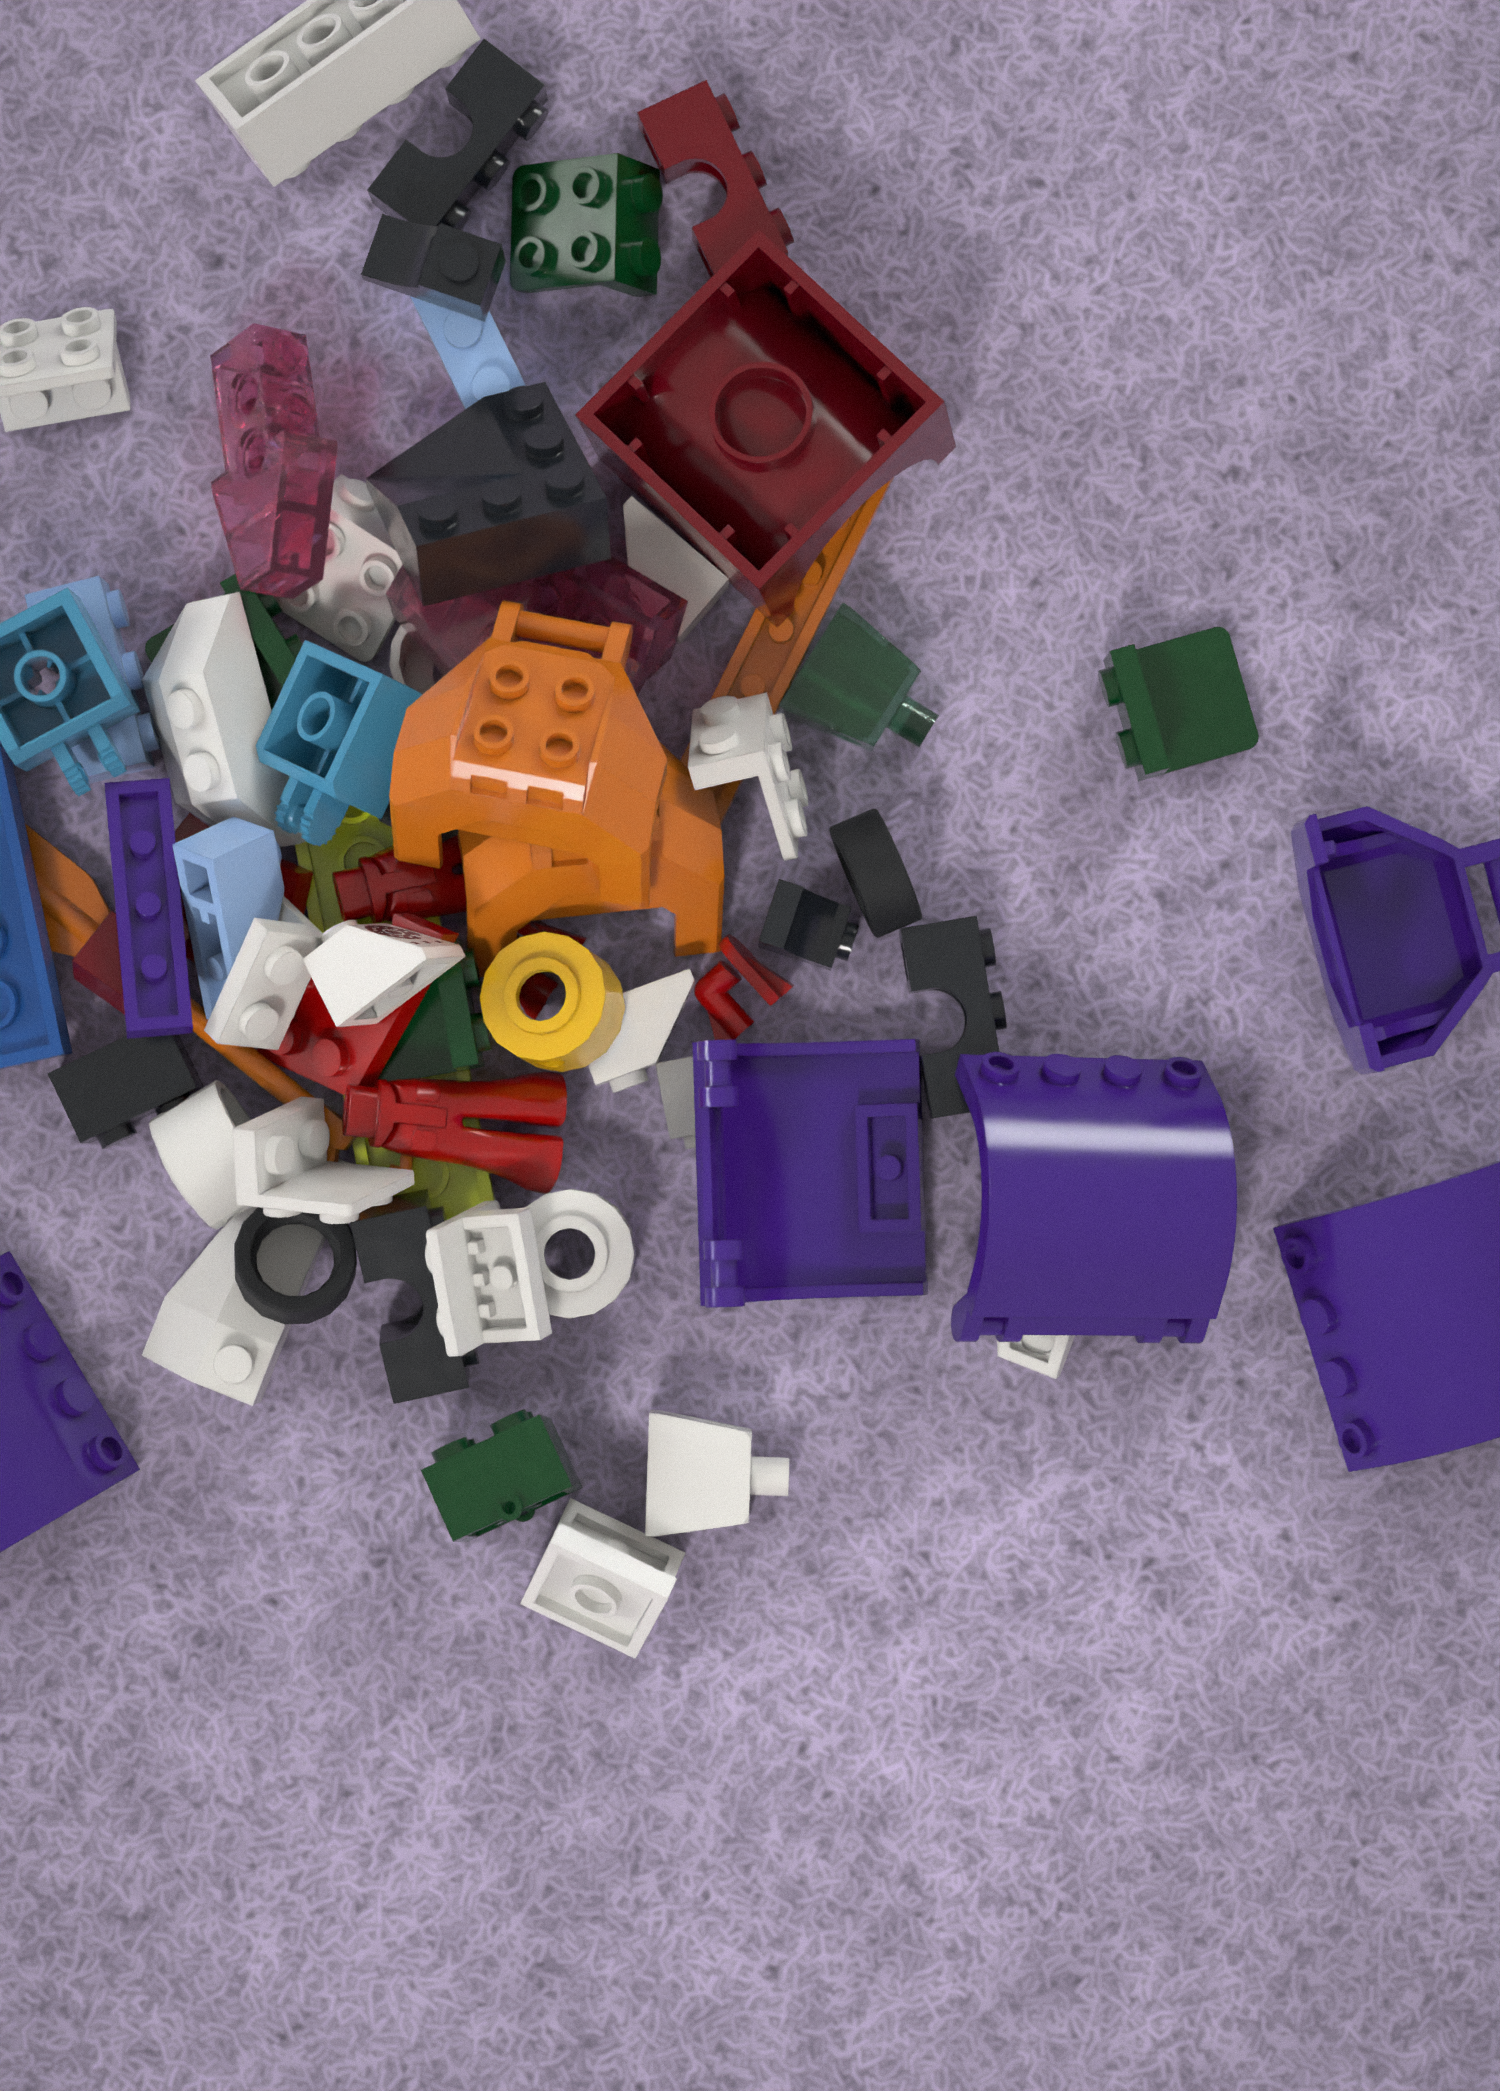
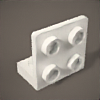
[232,1097,415,1224]

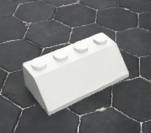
[195,0,480,187]

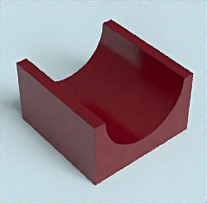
[575,230,956,628]

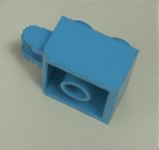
[0,588,140,797]
[256,640,423,846]

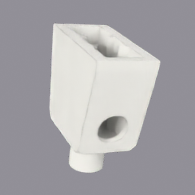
[645,1410,789,1537]

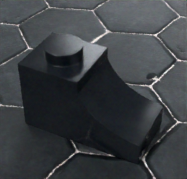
[361,214,506,322]
[758,879,859,971]

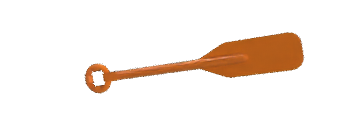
[25,823,413,1170]

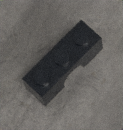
[367,39,549,230]
[898,916,1012,1119]
[350,1189,479,1404]

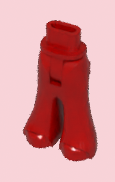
[332,835,467,924]
[342,1072,567,1194]

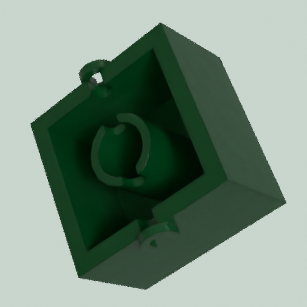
[421,1409,583,1542]

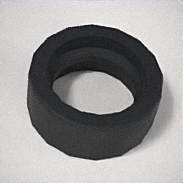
[829,809,922,938]
[234,1207,357,1325]

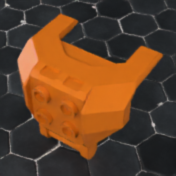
[389,600,667,908]
[457,740,725,977]

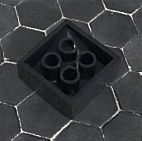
[366,382,611,607]

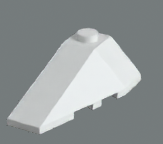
[142,1159,349,1406]

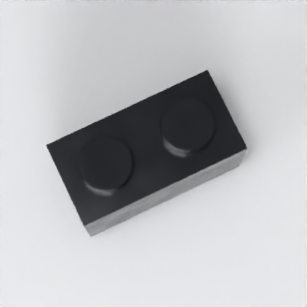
[47,1034,204,1149]

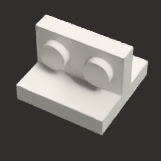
[520,1498,685,1658]

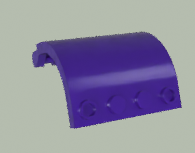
[692,1039,928,1308]
[951,1052,1237,1344]
[1273,1160,1500,1472]
[0,1251,140,1553]

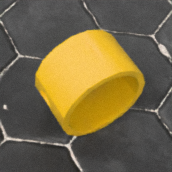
[480,932,625,1072]

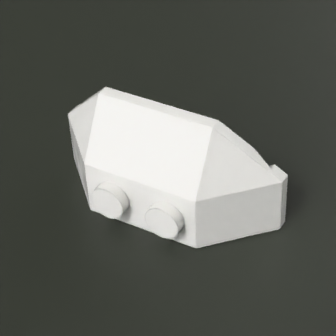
[142,592,305,847]

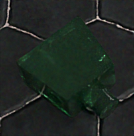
[778,603,939,752]

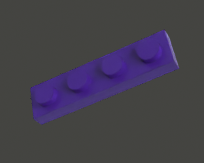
[104,778,193,1039]

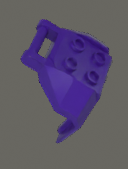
[1291,806,1500,1075]

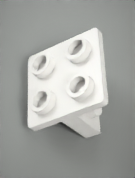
[0,307,131,432]
[425,1200,552,1357]

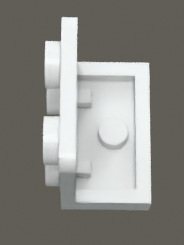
[268,474,413,662]
[688,692,808,861]
[204,896,323,1050]

